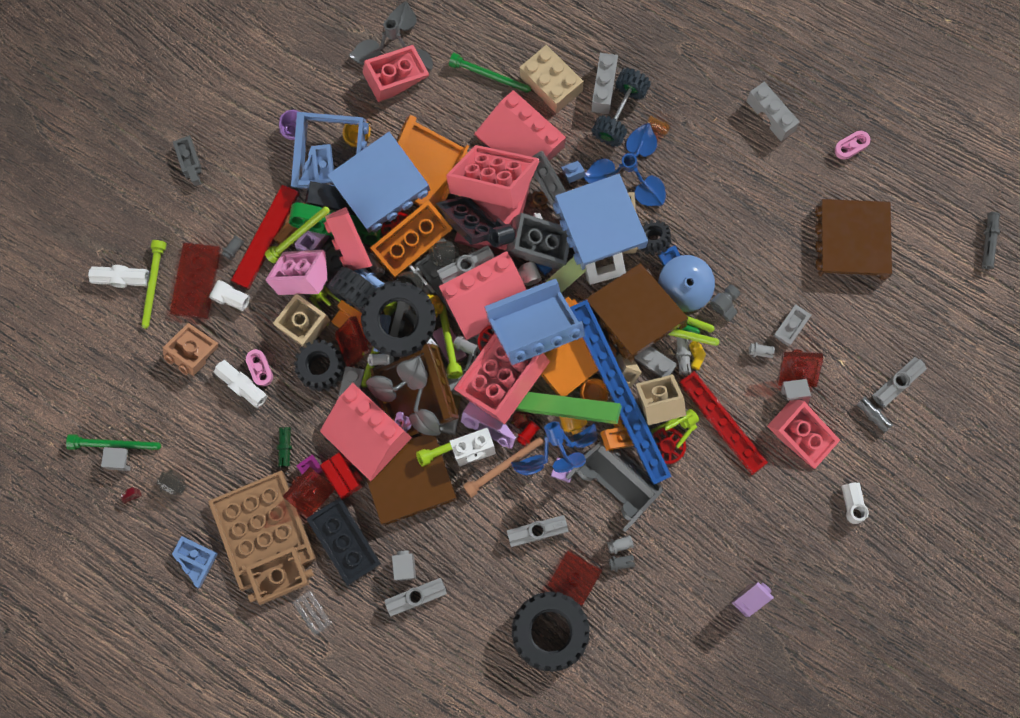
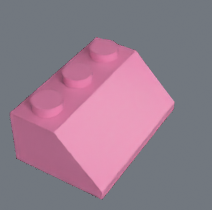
[266,250,327,295]

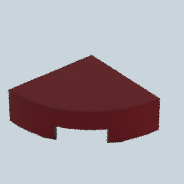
[120,487,142,504]

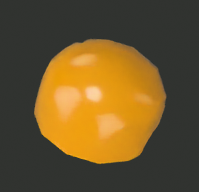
[342,121,371,147]

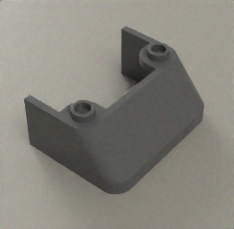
[566,440,663,532]

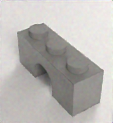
[591,53,618,114]
[746,82,800,141]

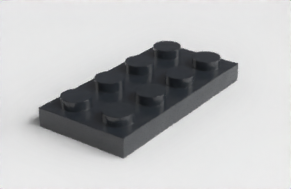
[307,497,382,586]

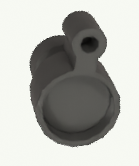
[710,284,741,322]

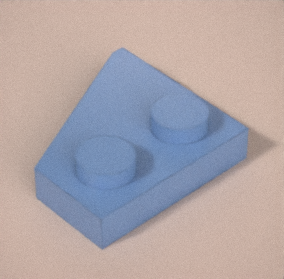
[298,144,334,186]
[172,536,218,588]

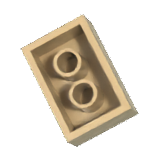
[520,45,584,114]

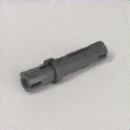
[981,212,1000,270]

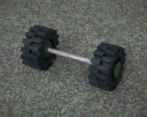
[591,68,651,147]

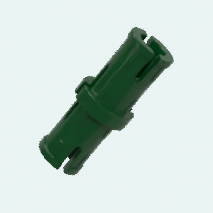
[277,427,292,467]

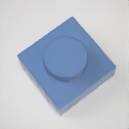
[561,161,586,183]

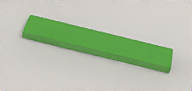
[515,392,622,424]

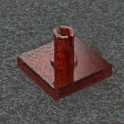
[335,316,370,367]
[777,349,824,387]
[283,467,335,517]
[548,551,602,606]

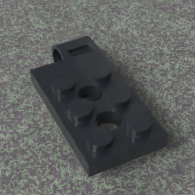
[435,196,515,247]

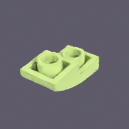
[546,257,586,293]

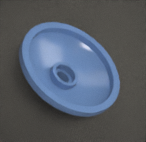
[658,255,715,312]

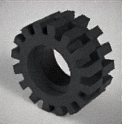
[640,220,671,256]

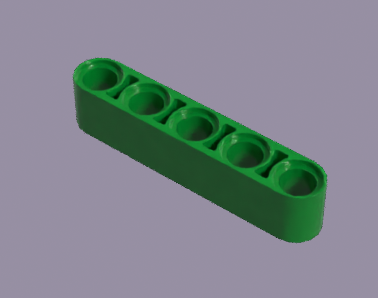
[289,202,381,245]

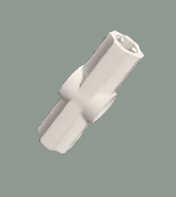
[88,265,149,288]
[213,360,268,408]

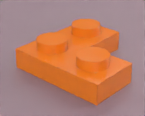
[600,415,634,451]

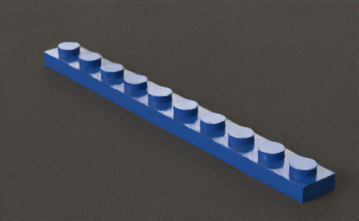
[570,300,672,485]

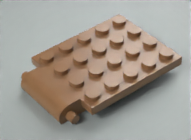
[208,470,316,605]

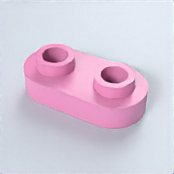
[835,131,870,160]
[246,349,273,387]

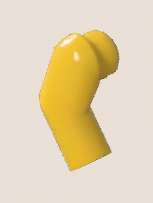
[689,341,706,370]

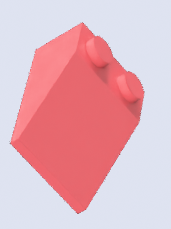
[362,45,429,102]
[767,399,840,469]

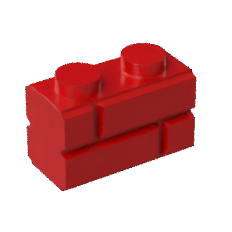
[320,453,363,500]

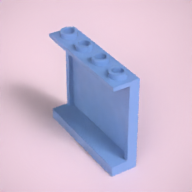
[328,132,430,233]
[553,173,648,270]
[484,278,585,365]

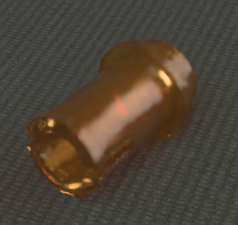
[647,115,671,135]

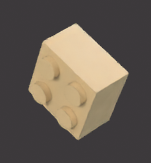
[273,293,330,348]
[635,374,686,425]

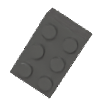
[506,213,569,270]

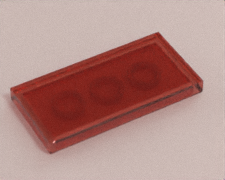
[169,243,221,319]

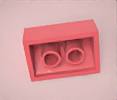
[324,207,372,270]

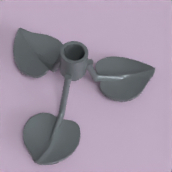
[349,1,433,72]
[366,356,442,436]

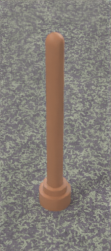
[462,437,544,498]

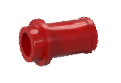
[516,421,540,446]

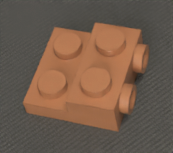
[163,323,218,376]

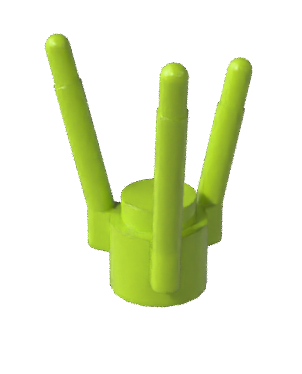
[309,285,340,326]
[651,409,699,448]

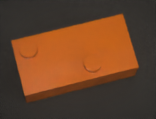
[370,200,453,279]

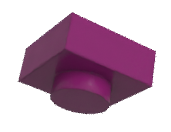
[296,454,323,482]

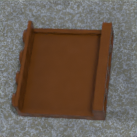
[815,199,892,280]
[585,263,688,363]
[370,343,459,437]
[366,433,457,526]

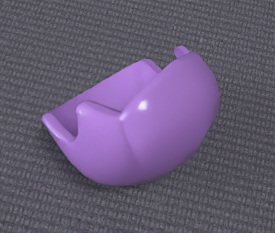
[279,110,299,140]

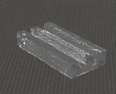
[293,591,332,636]

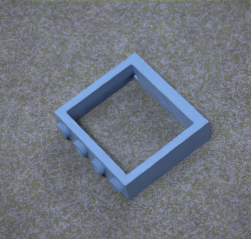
[291,112,369,189]

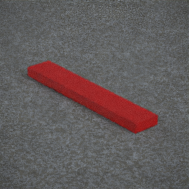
[231,185,299,290]
[679,371,768,475]

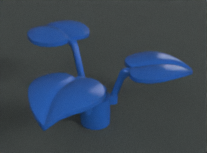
[584,123,666,206]
[511,421,598,475]

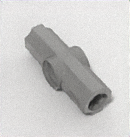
[437,245,495,284]
[872,357,927,408]
[507,515,569,547]
[384,578,447,617]

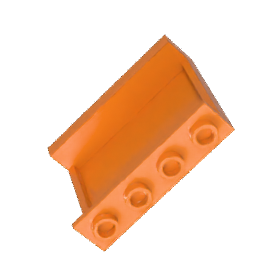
[396,114,469,207]
[541,296,617,397]

